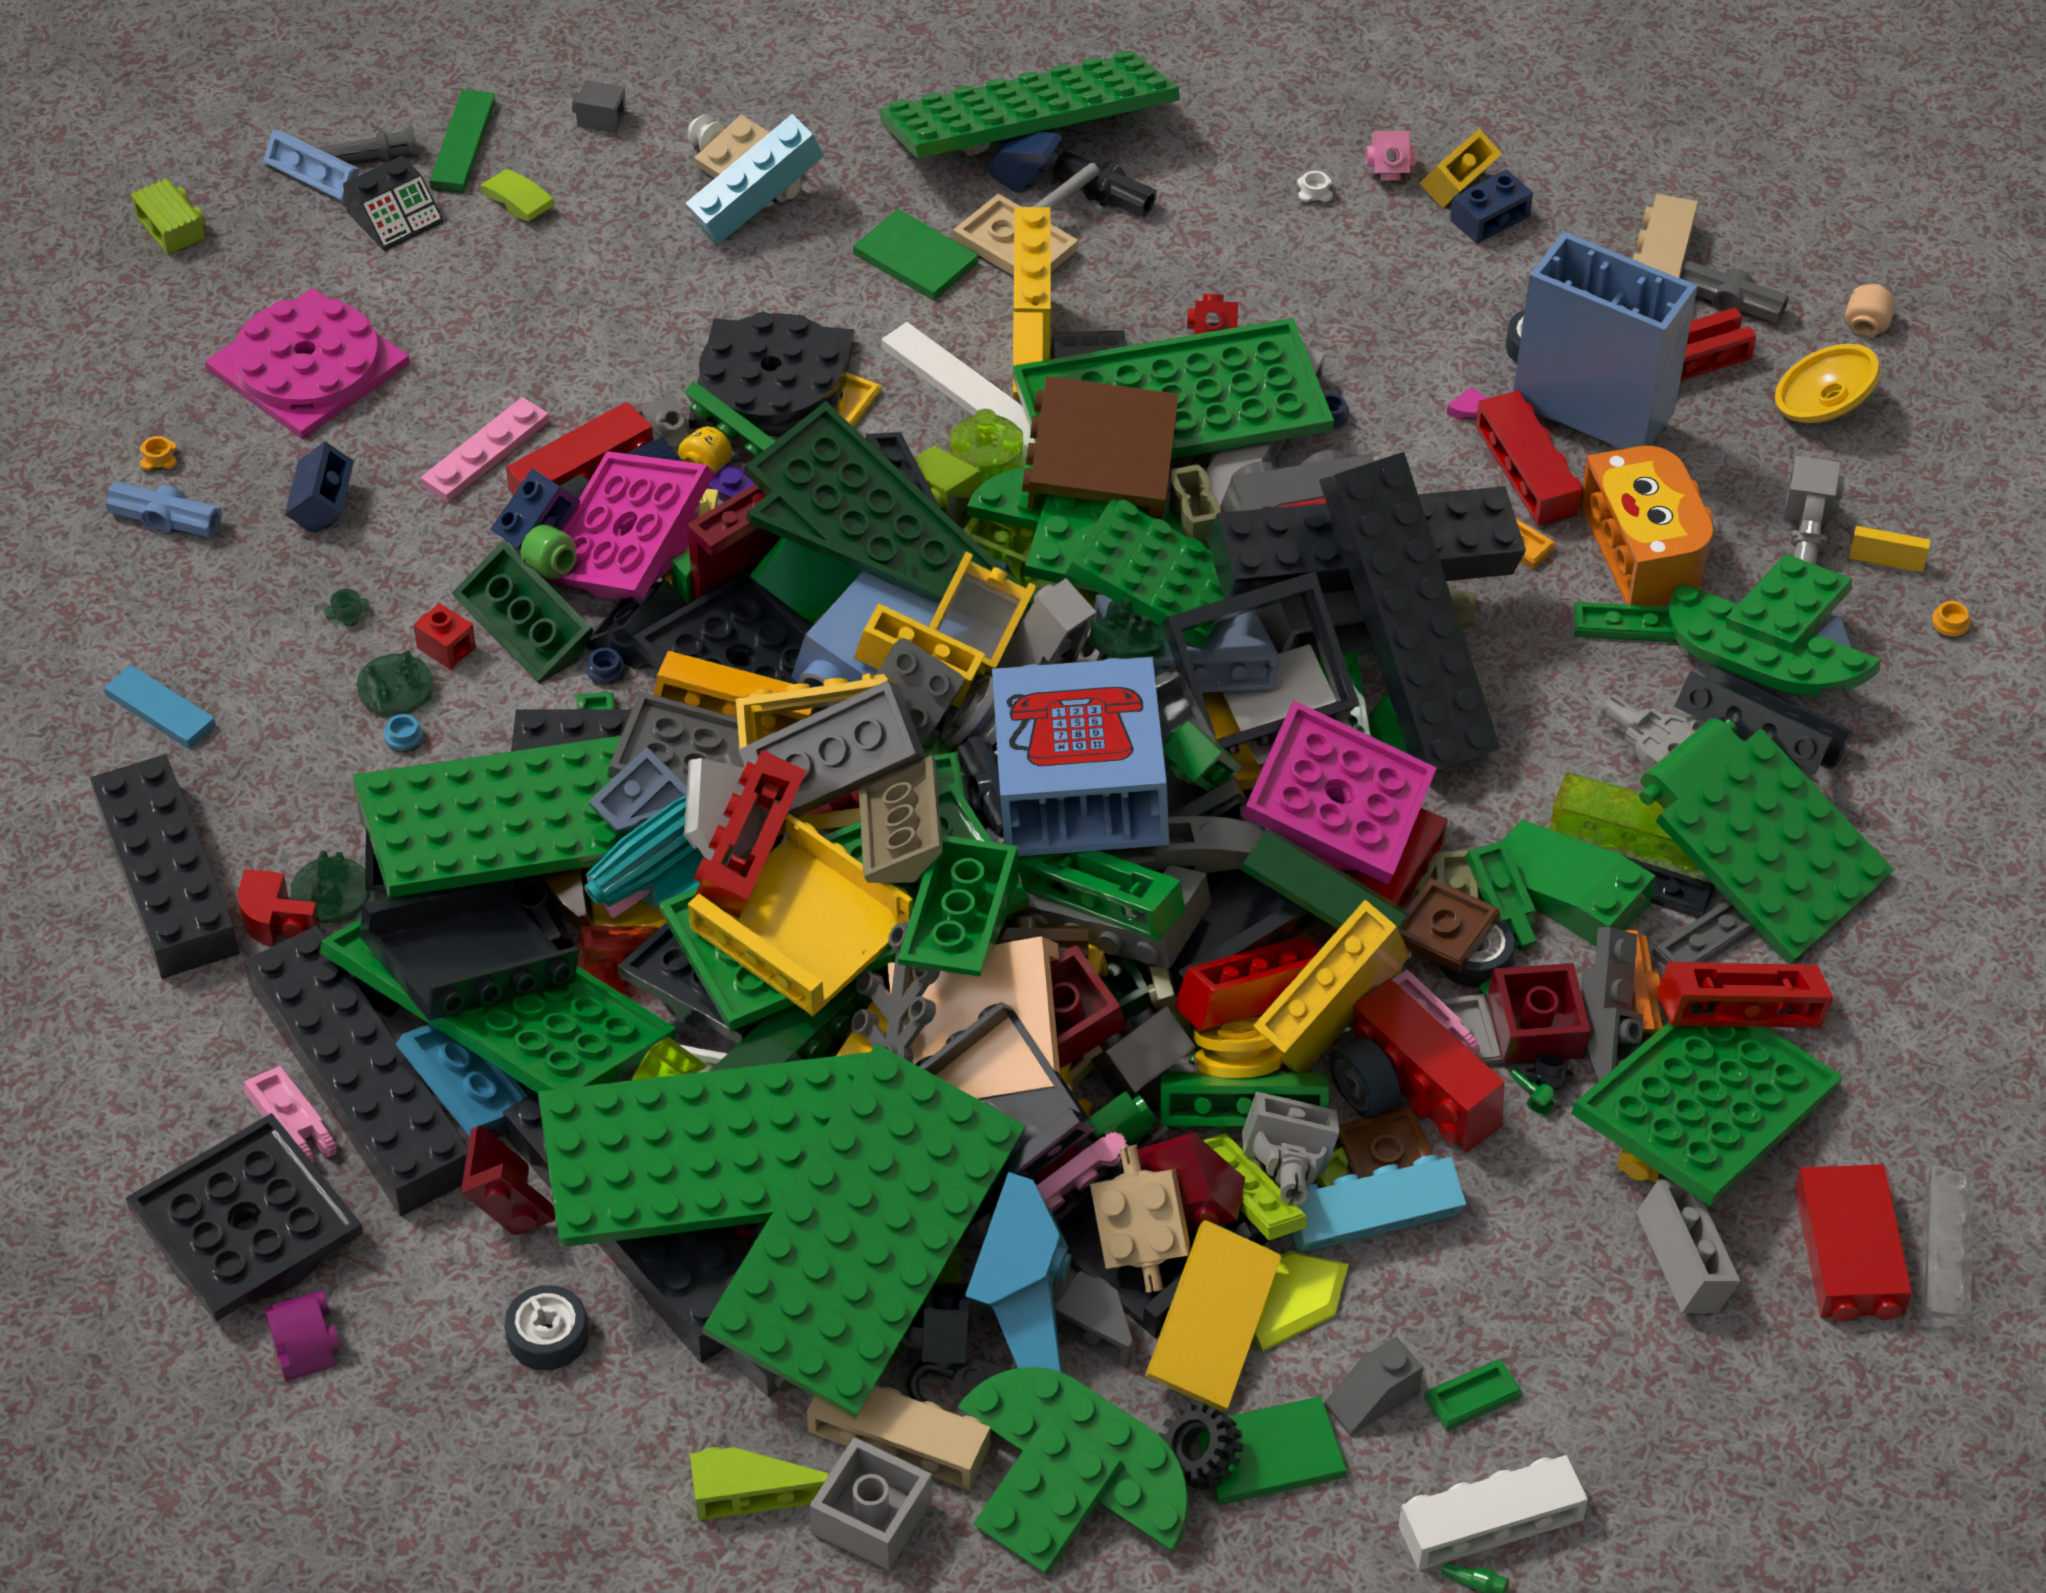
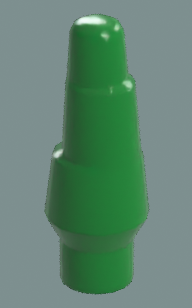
[1442,1563,1509,1593]

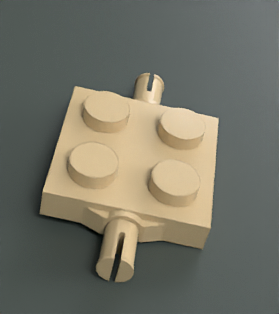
[1090,1145,1191,1292]

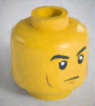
[678,426,733,474]

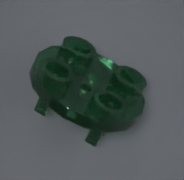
[1089,598,1166,659]
[356,650,434,718]
[291,851,371,924]

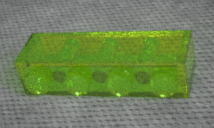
[1549,771,1702,872]

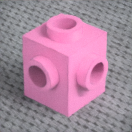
[1366,131,1416,181]

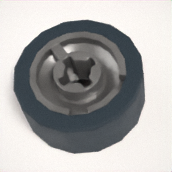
[1329,1036,1401,1119]

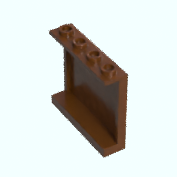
[1022,376,1179,520]

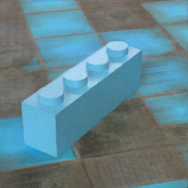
[686,114,824,244]
[1290,1155,1466,1253]

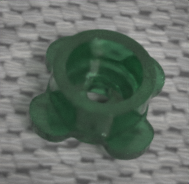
[324,589,370,627]

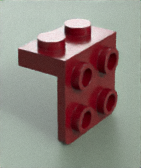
[461,1125,555,1235]

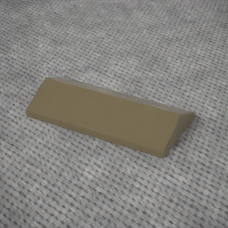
[859,755,943,883]

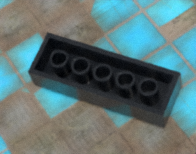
[90,754,240,979]

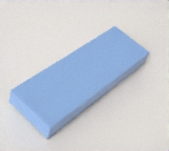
[263,130,360,202]

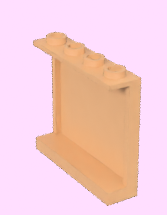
[888,936,1071,1099]

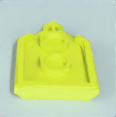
[1253,1250,1349,1352]

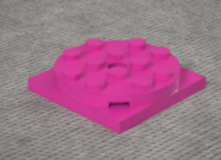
[204,288,410,440]
[539,451,716,599]
[1241,700,1437,885]

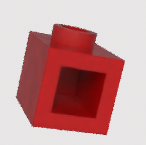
[413,603,476,670]

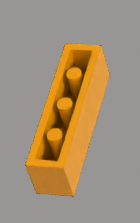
[653,651,815,737]

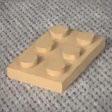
[953,194,1078,276]

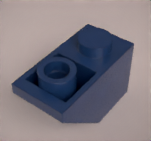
[985,132,1062,193]

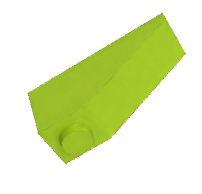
[690,1447,828,1521]

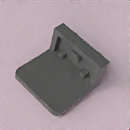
[876,638,964,746]

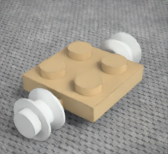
[688,114,801,202]

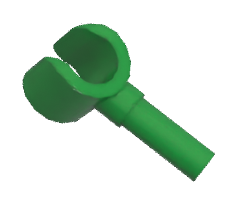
[1510,1069,1554,1117]

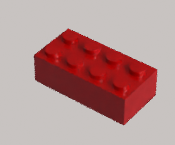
[1353,978,1505,1153]

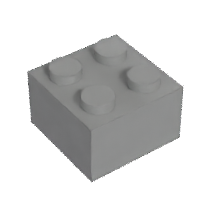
[809,1437,932,1570]

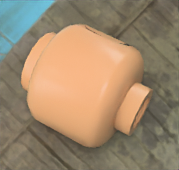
[1845,284,1895,337]

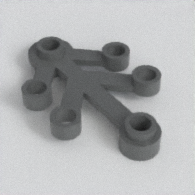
[851,922,940,1063]

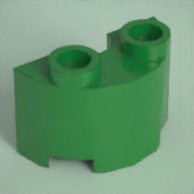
[1089,1091,1158,1146]

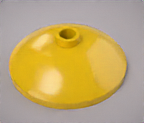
[1775,344,1881,423]

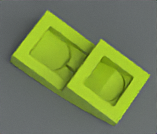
[480,169,555,221]

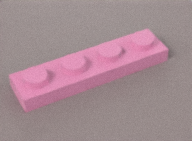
[420,397,550,503]

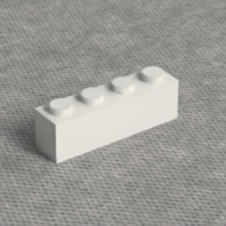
[1398,1455,1588,1570]

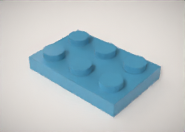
[396,1024,528,1137]

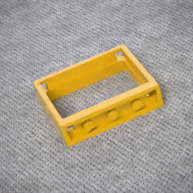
[736,673,899,843]

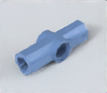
[105,482,222,538]

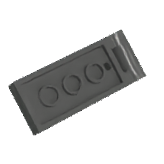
[718,680,926,824]

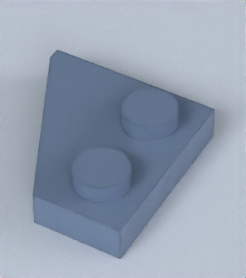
[589,747,687,833]

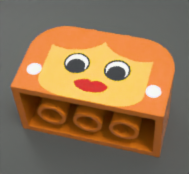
[1580,446,1713,606]

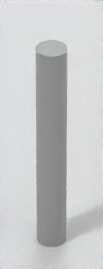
[1033,163,1100,210]

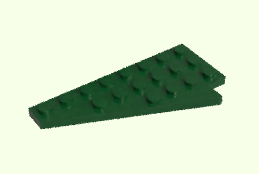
[743,401,1034,635]

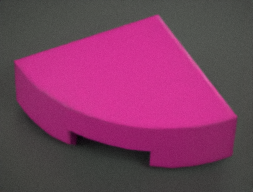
[1447,387,1488,420]

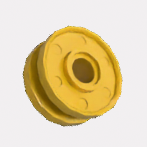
[1194,1016,1282,1078]

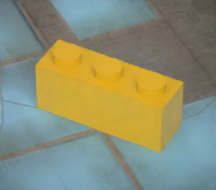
[854,603,985,708]

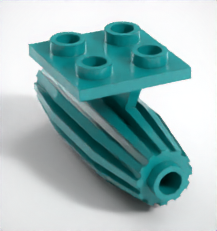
[584,795,705,910]

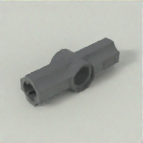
[1680,261,1789,323]

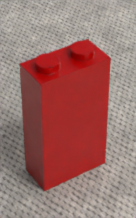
[1795,1164,1912,1321]

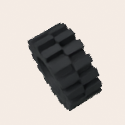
[1159,1402,1243,1489]

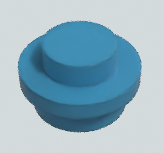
[384,714,423,751]

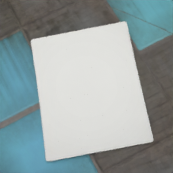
[1223,645,1352,764]

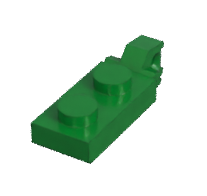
[1465,840,1537,951]

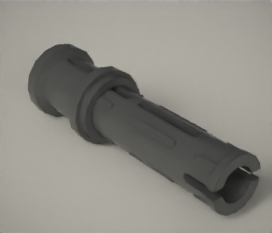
[316,126,419,163]

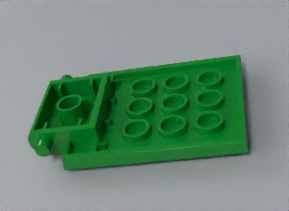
[1639,718,1894,964]

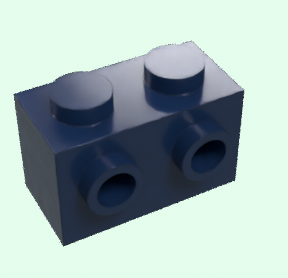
[1450,169,1533,244]
[285,441,354,533]
[490,468,581,551]

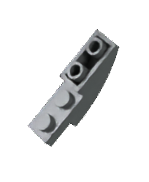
[1109,816,1266,873]
[1581,927,1644,1081]

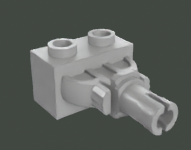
[1783,456,1845,565]
[1601,694,1705,775]
[1242,1091,1339,1206]

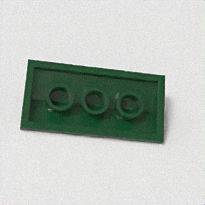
[452,540,594,684]
[1240,829,1410,930]

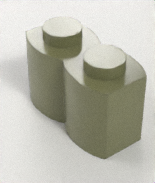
[1169,465,1221,550]

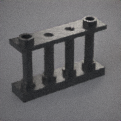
[1674,665,1853,774]

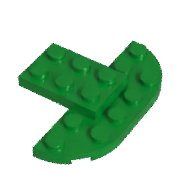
[966,465,1184,592]
[1669,554,1881,696]
[958,1367,1190,1575]

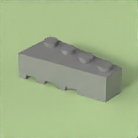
[990,579,1096,678]

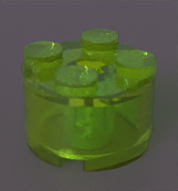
[950,409,1023,484]

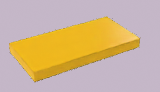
[1145,1220,1282,1412]

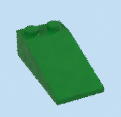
[1503,819,1656,947]
[898,835,1019,977]

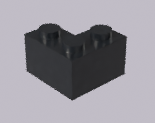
[1090,1006,1195,1097]

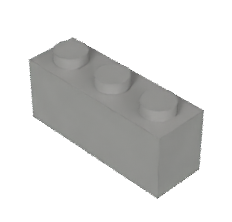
[1636,1180,1740,1313]

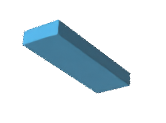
[103,665,216,749]

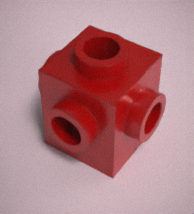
[1187,294,1239,335]

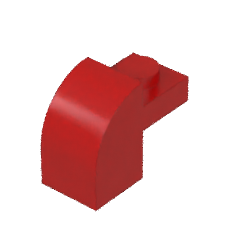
[238,869,320,946]

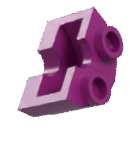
[264,1290,341,1382]

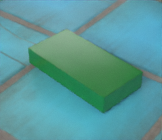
[1424,1358,1522,1432]

